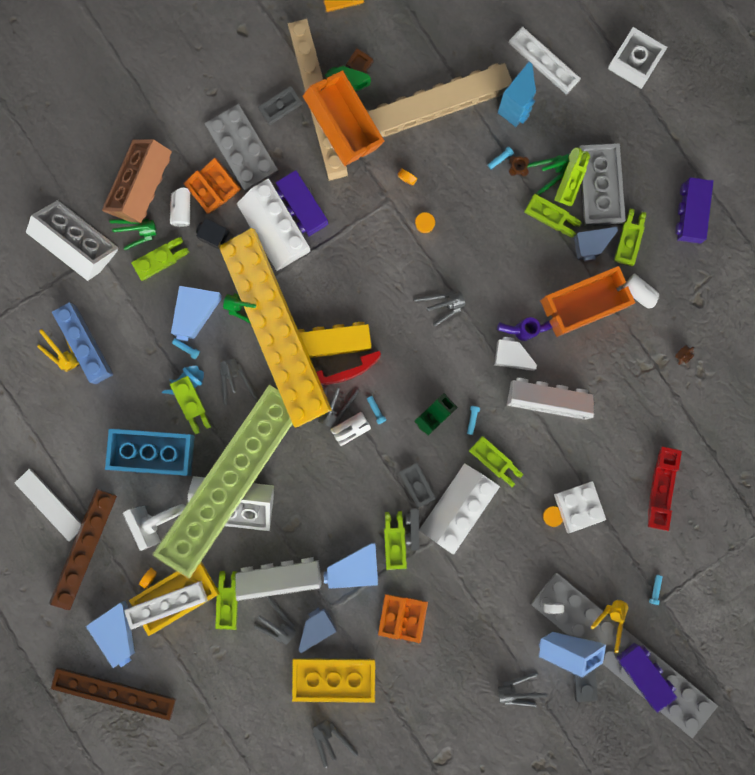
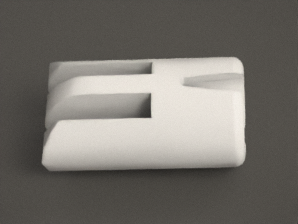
[170,187,190,227]
[622,274,659,308]
[331,412,371,446]

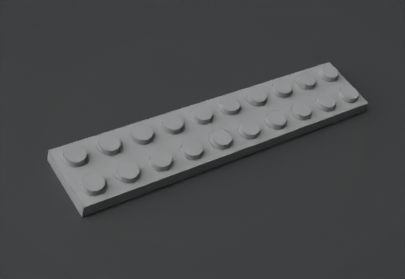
[531,573,718,739]

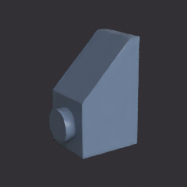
[574,227,618,262]
[299,607,337,653]

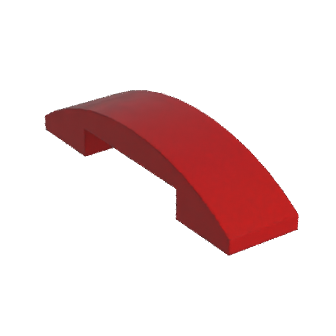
[316,351,381,385]
[648,447,682,531]

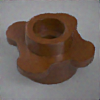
[509,156,529,176]
[675,345,694,365]

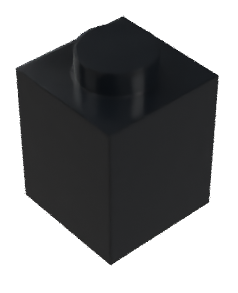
[196,218,229,250]

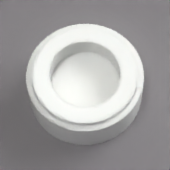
[543,603,564,613]

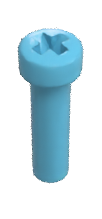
[487,146,514,169]
[172,338,200,359]
[367,396,387,424]
[467,406,480,435]
[649,575,663,605]

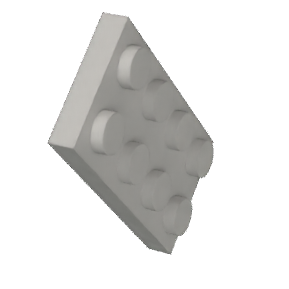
[205,104,279,192]
[579,143,626,226]

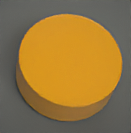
[397,168,417,185]
[415,212,435,233]
[543,506,563,527]
[139,568,157,589]

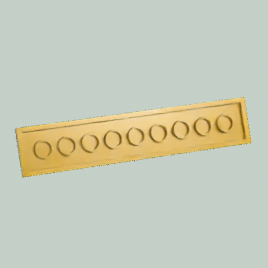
[220,228,332,427]

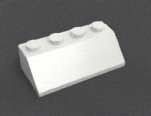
[237,178,311,271]
[26,200,119,281]
[507,378,594,420]
[419,463,500,555]
[188,476,274,531]
[236,557,322,601]

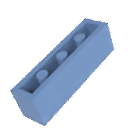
[52,302,113,384]

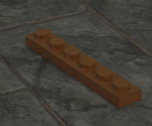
[49,488,117,611]
[50,667,176,721]

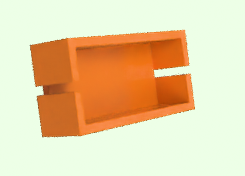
[303,71,385,166]
[540,266,635,337]

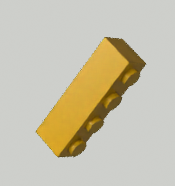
[298,322,372,358]

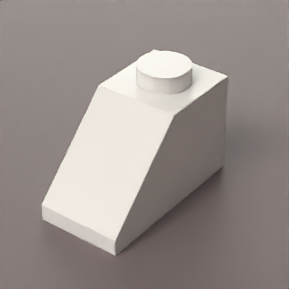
[494,337,537,371]

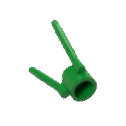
[527,154,570,196]
[109,219,157,250]
[223,293,257,324]

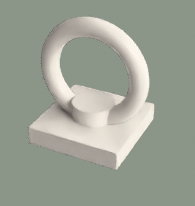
[123,504,186,551]

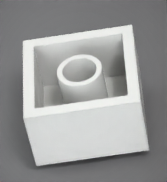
[608,27,667,89]

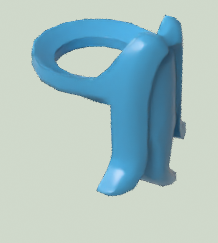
[162,366,204,395]

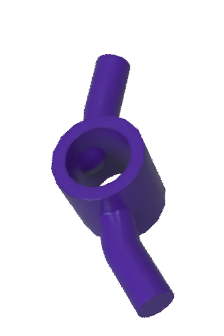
[497,317,552,341]

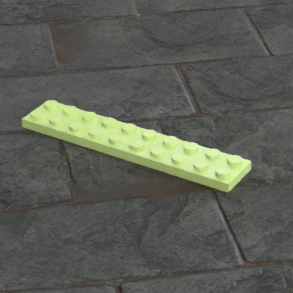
[153,385,292,578]

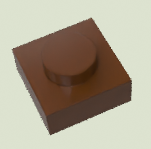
[346,48,373,73]

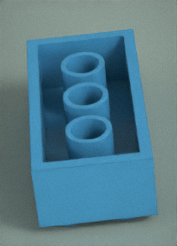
[105,429,195,476]

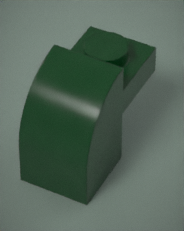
[414,393,458,436]

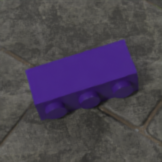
[276,170,329,237]
[675,177,714,244]
[615,643,678,713]

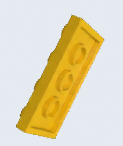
[129,561,220,636]
[292,658,375,702]

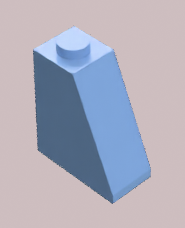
[171,286,222,341]
[324,543,378,589]
[86,601,135,668]
[539,632,606,677]

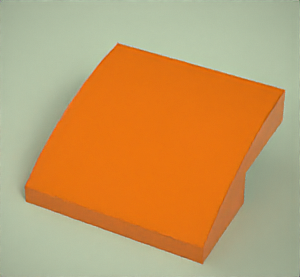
[183,158,241,214]
[378,594,428,643]

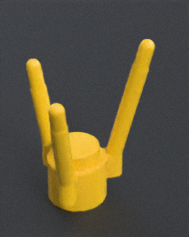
[37,329,79,372]
[591,600,628,653]

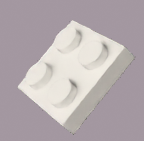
[554,481,606,533]

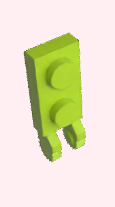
[554,147,590,206]
[524,194,582,238]
[614,208,647,267]
[131,237,189,281]
[170,376,211,434]
[469,436,523,487]
[384,511,407,570]
[215,571,238,630]

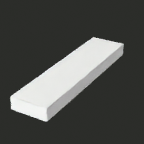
[509,27,581,95]
[15,469,82,542]
[124,581,208,630]

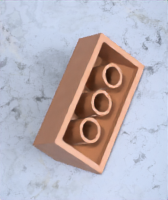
[102,139,172,223]

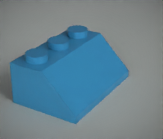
[498,62,536,127]

